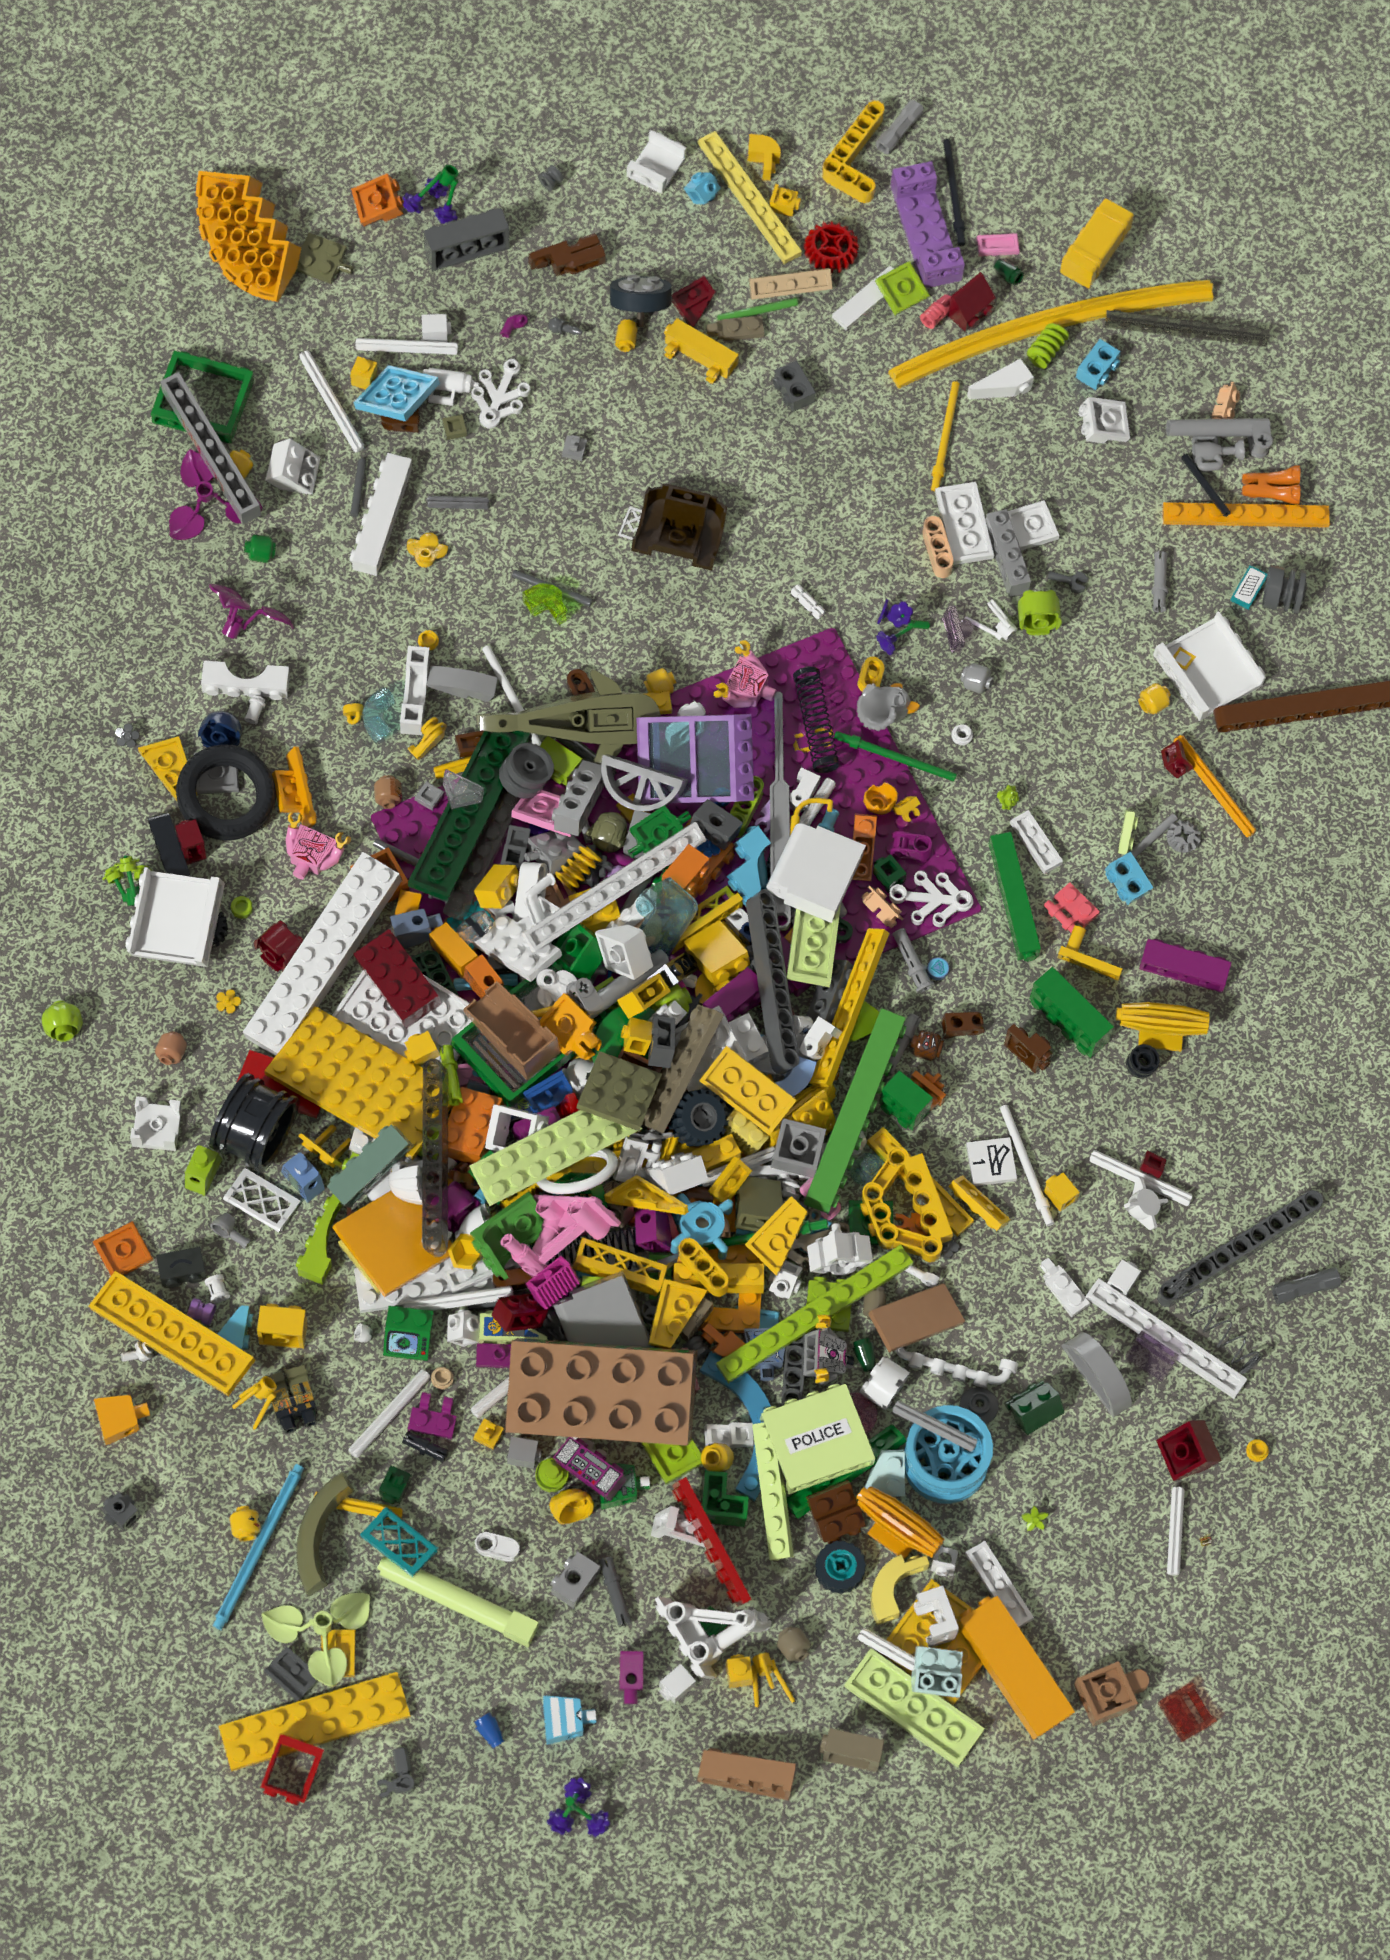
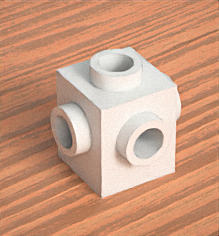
[768,1261,803,1299]
[447,1310,480,1346]

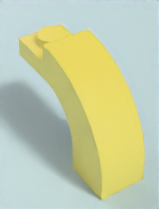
[871,1555,929,1625]

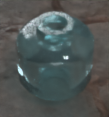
[850,1153,882,1185]

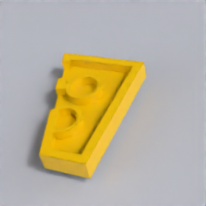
[138,736,197,801]
[745,1196,808,1276]

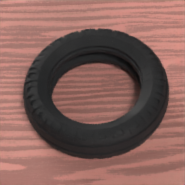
[176,744,276,841]

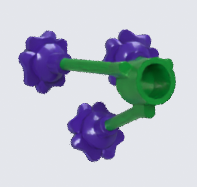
[403,164,459,224]

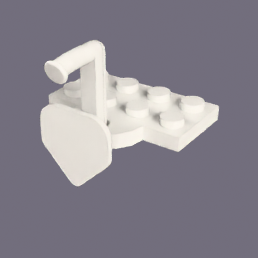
[472,873,562,982]

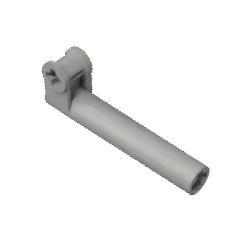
[1166,418,1273,459]
[566,949,669,1019]

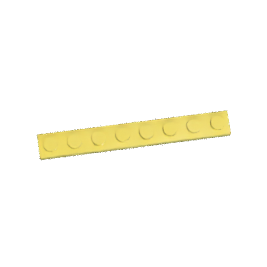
[698,131,802,264]

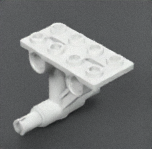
[655,1596,772,1679]

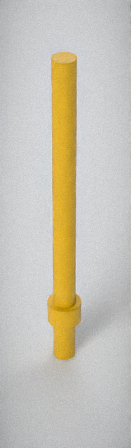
[931,381,960,492]

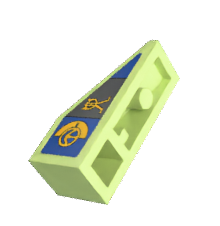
[479,1311,547,1344]

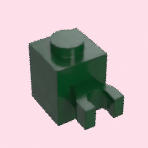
[379,1465,412,1504]

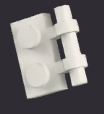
[613,1136,662,1182]

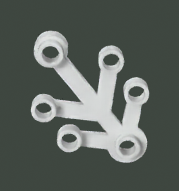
[472,359,530,428]
[889,871,973,927]

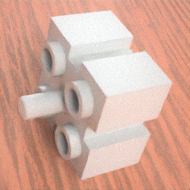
[807,1223,873,1276]

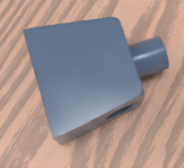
[390,909,443,949]

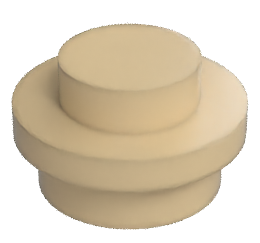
[431,1367,454,1390]

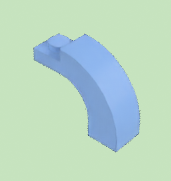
[775,1056,816,1097]

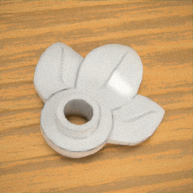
[536,969,577,1008]

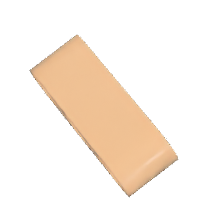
[923,516,954,578]

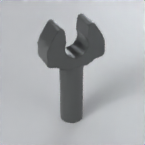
[1048,571,1088,593]

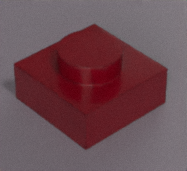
[1140,1150,1167,1178]

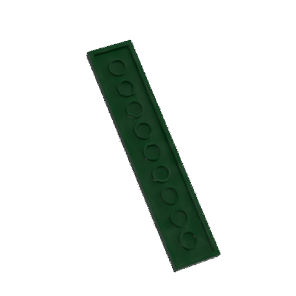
[408,731,530,902]

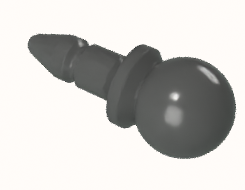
[548,317,583,335]

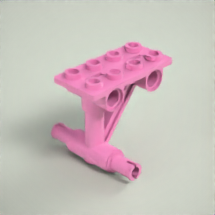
[501,1194,621,1277]

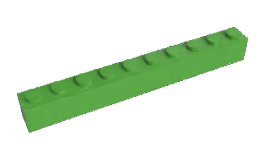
[804,1008,907,1214]

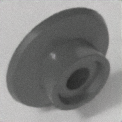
[959,1387,999,1424]

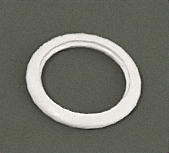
[537,1148,618,1194]

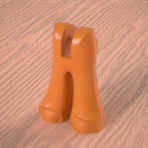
[1242,466,1300,505]

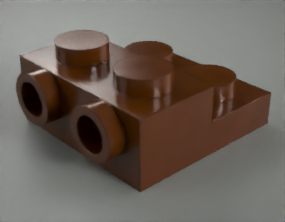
[1004,1024,1054,1074]
[806,1480,866,1544]

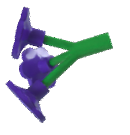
[876,599,930,655]

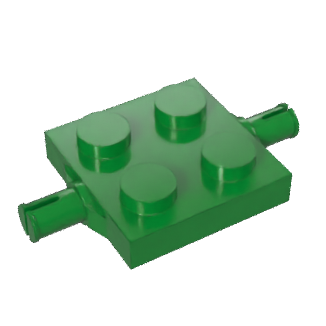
[628,805,692,858]

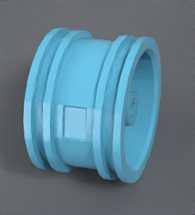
[904,1405,993,1504]

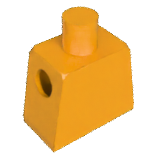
[94,1395,150,1445]

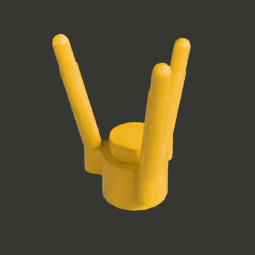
[232,1376,277,1430]
[751,1653,795,1707]

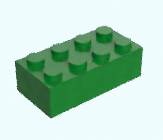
[1030,967,1114,1058]

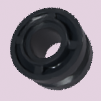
[1126,1044,1160,1079]

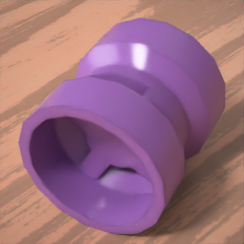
[187,1298,216,1326]

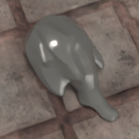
[536,1308,568,1341]

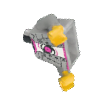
[803,1315,854,1386]

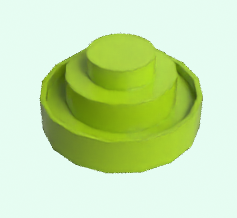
[535,1458,568,1492]

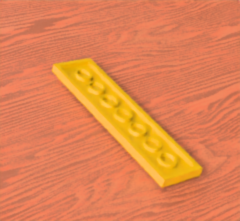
[88,1271,256,1397]
[218,1672,411,1772]

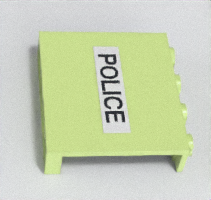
[760,1384,875,1494]

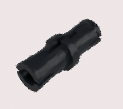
[402,1431,449,1463]

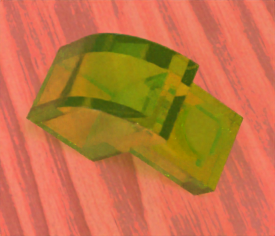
[522,583,568,625]

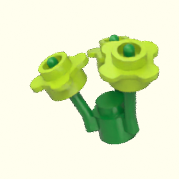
[102,855,155,907]

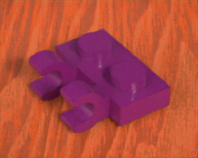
[408,1392,457,1439]

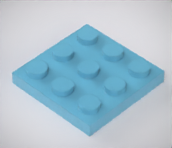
[354,365,440,421]

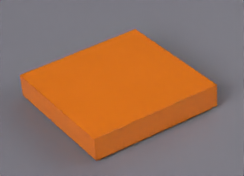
[93,1221,153,1276]

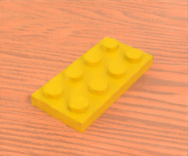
[699,1045,797,1135]

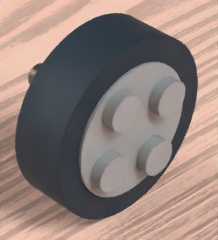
[610,275,672,327]

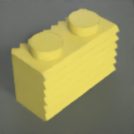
[723,1109,770,1156]

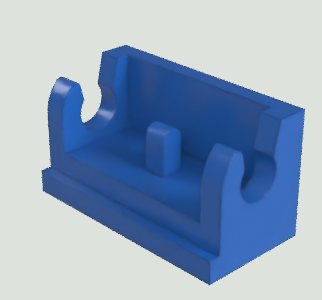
[523,1070,573,1113]

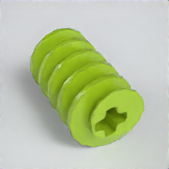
[1027,323,1070,369]

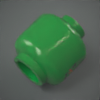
[244,534,276,563]

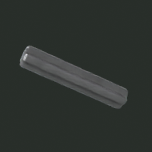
[427,496,489,509]

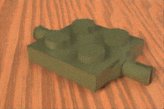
[296,233,354,284]

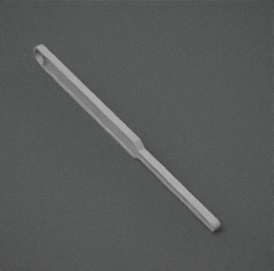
[770,692,791,931]

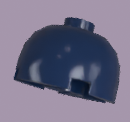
[198,711,242,748]

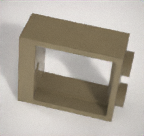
[819,1728,884,1772]

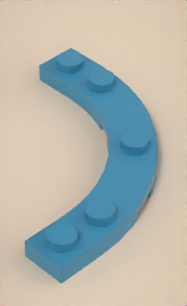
[700,1352,771,1501]

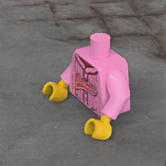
[714,640,777,708]
[286,812,351,880]

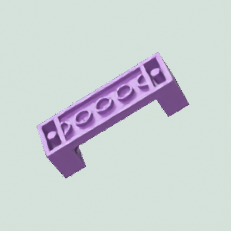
[890,161,965,288]

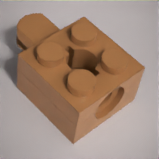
[1074,1661,1149,1727]

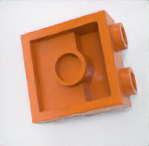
[351,173,404,226]

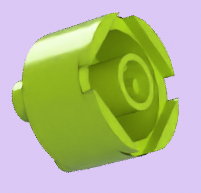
[1017,590,1062,635]

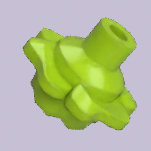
[997,785,1019,810]

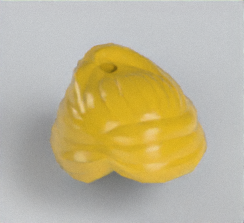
[549,1488,594,1525]

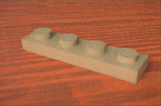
[749,268,832,300]

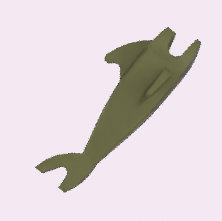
[476,669,660,765]

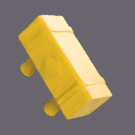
[1060,198,1134,288]

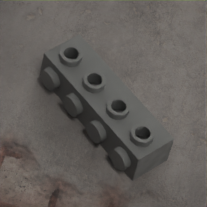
[806,959,853,1024]

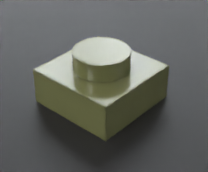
[442,415,467,440]

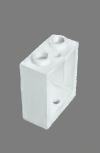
[485,1104,549,1151]

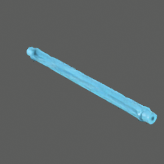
[212,1464,304,1630]

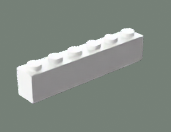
[350,453,412,576]

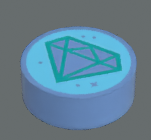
[927,958,949,980]

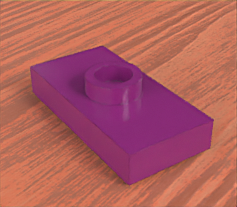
[476,1343,511,1368]

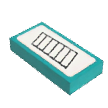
[1230,565,1267,610]

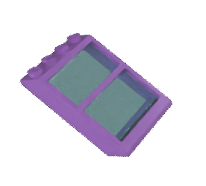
[636,714,754,804]

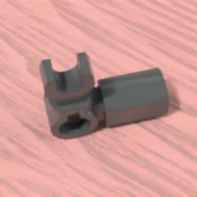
[377,1748,416,1798]

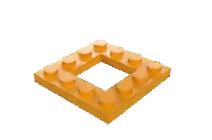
[673,1245,763,1333]

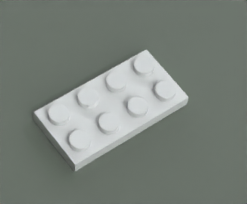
[935,482,994,565]

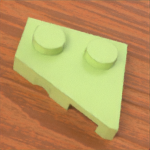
[1118,810,1138,854]

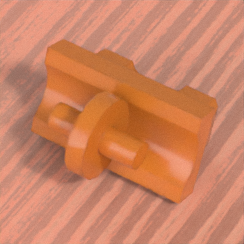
[911,1070,946,1111]

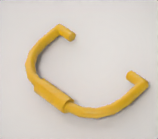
[790,798,833,835]

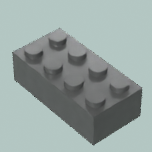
[424,208,510,272]

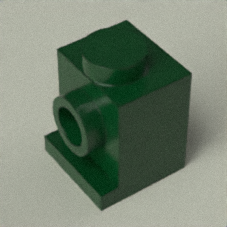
[873,854,907,893]

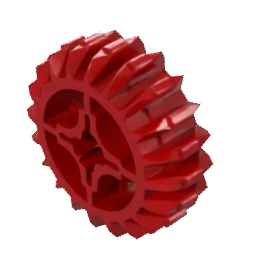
[804,220,859,274]

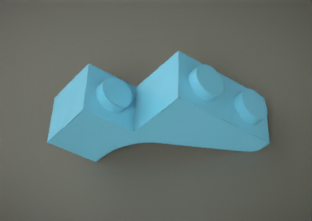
[727,826,771,907]
[217,1306,253,1351]

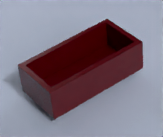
[353,929,442,1028]

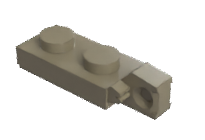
[706,316,764,341]

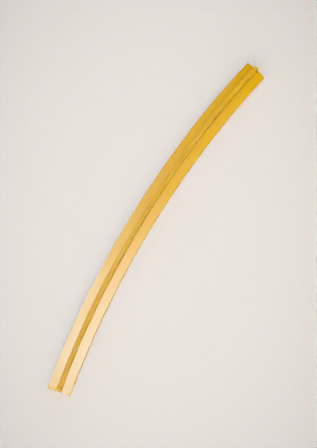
[888,280,1214,389]

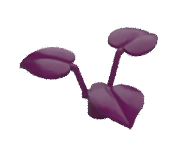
[169,449,262,540]
[209,583,294,639]

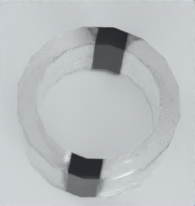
[456,910,494,944]

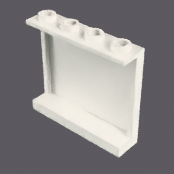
[1153,611,1265,721]
[126,867,225,967]

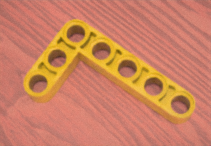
[822,100,884,203]

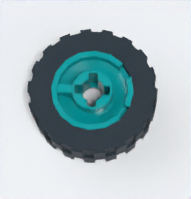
[815,1541,866,1594]

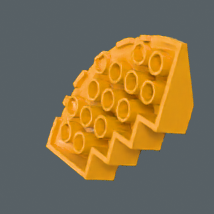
[196,171,301,302]

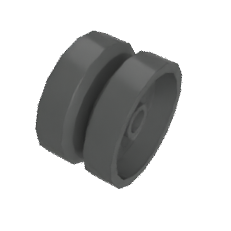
[499,743,554,799]

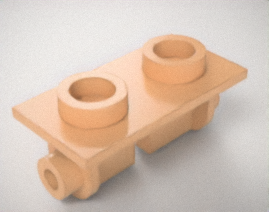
[1212,382,1240,419]
[861,886,903,928]

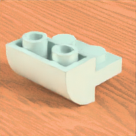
[911,1646,963,1698]

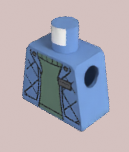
[281,1152,325,1203]

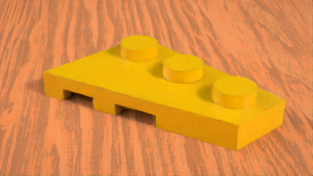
[648,1279,708,1349]

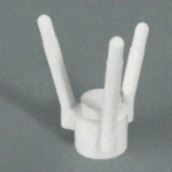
[964,599,1018,641]

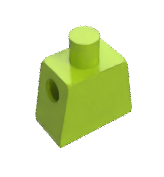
[185,1145,222,1196]

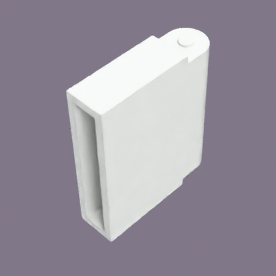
[766,824,866,923]

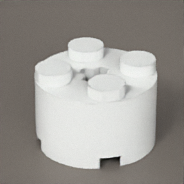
[860,1356,910,1411]

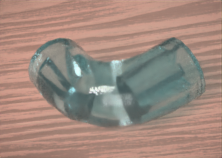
[362,687,395,744]

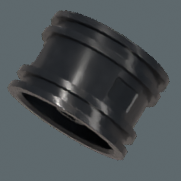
[209,1073,300,1173]

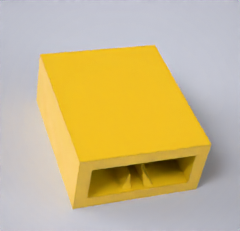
[683,920,750,987]

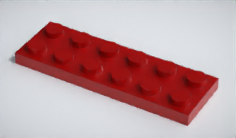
[672,1477,752,1607]

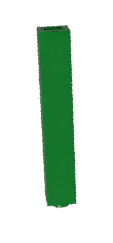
[988,832,1041,962]

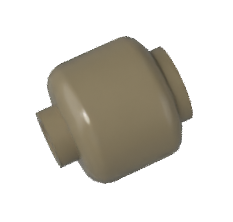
[777,1627,811,1662]

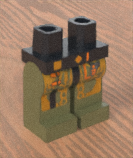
[268,1365,317,1434]

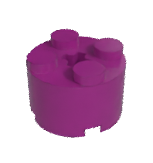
[430,1181,481,1234]

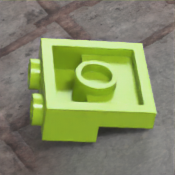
[806,1277,852,1332]

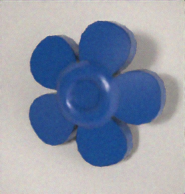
[696,838,720,858]

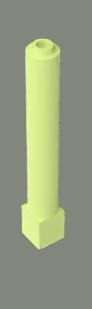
[378,1557,539,1648]

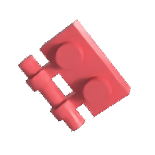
[1044,882,1100,933]

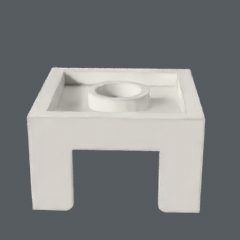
[130,1096,182,1151]
[913,1586,959,1648]

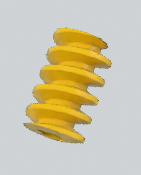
[555,845,603,891]

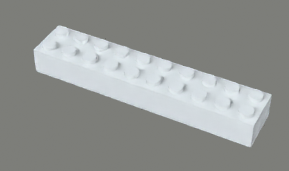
[243,852,402,1056]

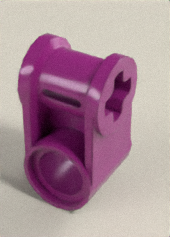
[890,831,932,861]

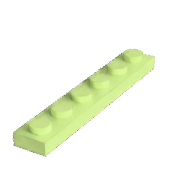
[752,1423,794,1561]

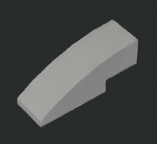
[426,666,498,702]

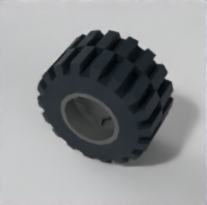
[668,1089,729,1147]

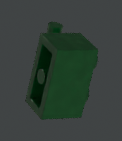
[1004,1380,1065,1435]

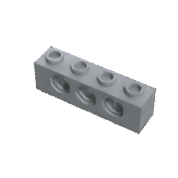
[986,509,1031,597]
[552,760,605,836]

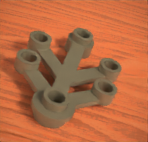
[787,1208,850,1271]

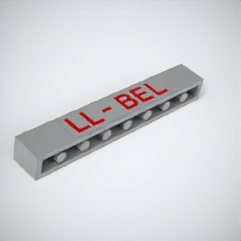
[160,372,261,524]

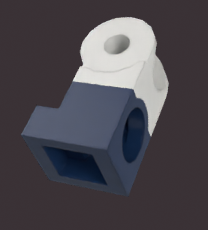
[725,908,752,946]

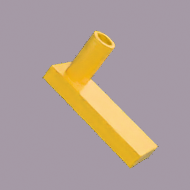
[1058,925,1122,981]

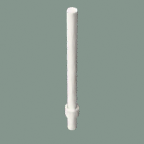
[482,645,542,746]
[1000,1105,1054,1226]

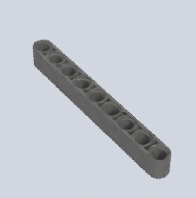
[746,889,799,1075]
[1157,1190,1323,1307]

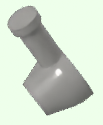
[210,1213,251,1249]

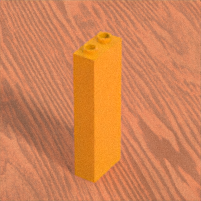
[957,1596,1075,1740]

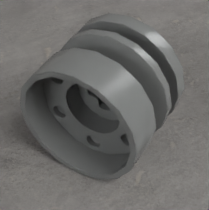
[1262,565,1307,614]

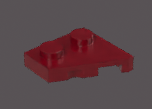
[672,276,715,328]

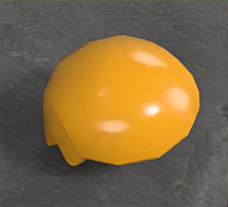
[863,783,898,815]

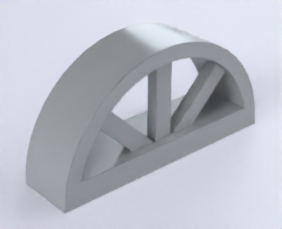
[601,754,688,811]
[1061,1332,1132,1418]

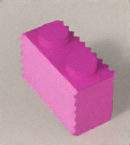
[526,1256,580,1309]

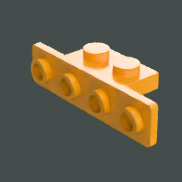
[272,746,317,829]

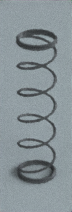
[1167,1273,1262,1375]

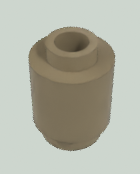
[863,1286,886,1320]

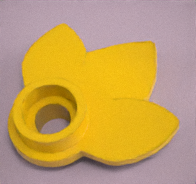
[407,532,448,567]

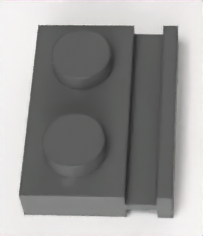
[264,1646,318,1702]

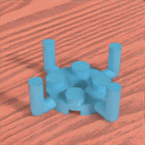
[670,1193,733,1260]

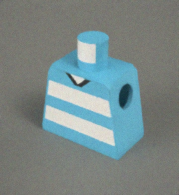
[543,1696,596,1745]

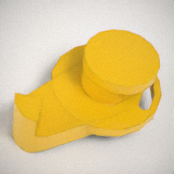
[408,717,447,760]

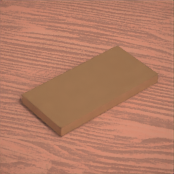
[868,1283,965,1352]

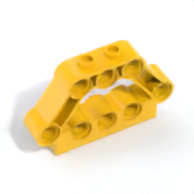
[860,1146,953,1262]

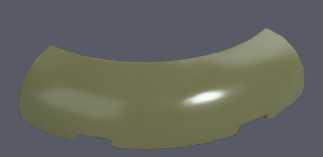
[296,1471,355,1597]

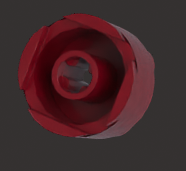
[254,920,303,972]

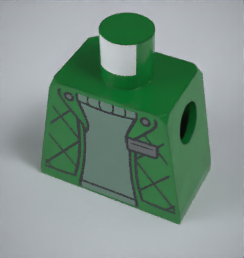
[600,1462,650,1510]

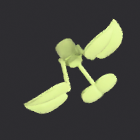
[262,1593,370,1687]

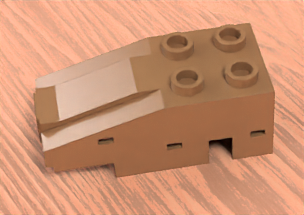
[463,981,560,1080]

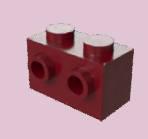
[491,1294,548,1332]

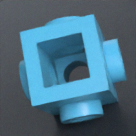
[684,172,721,204]

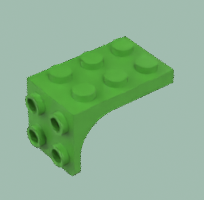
[470,1192,544,1280]

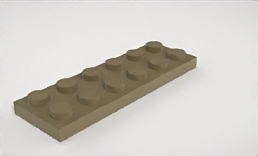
[642,1005,724,1133]

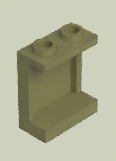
[735,1176,783,1232]

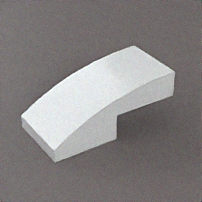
[704,1422,754,1448]

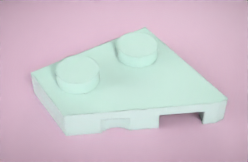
[864,1450,905,1497]

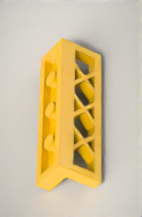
[659,886,743,954]
[572,1237,667,1296]

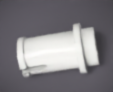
[244,695,266,724]

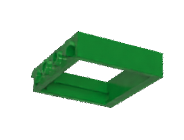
[151,350,254,444]

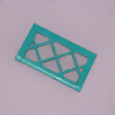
[360,1507,439,1578]

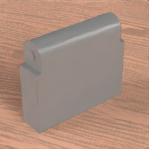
[553,1271,654,1348]

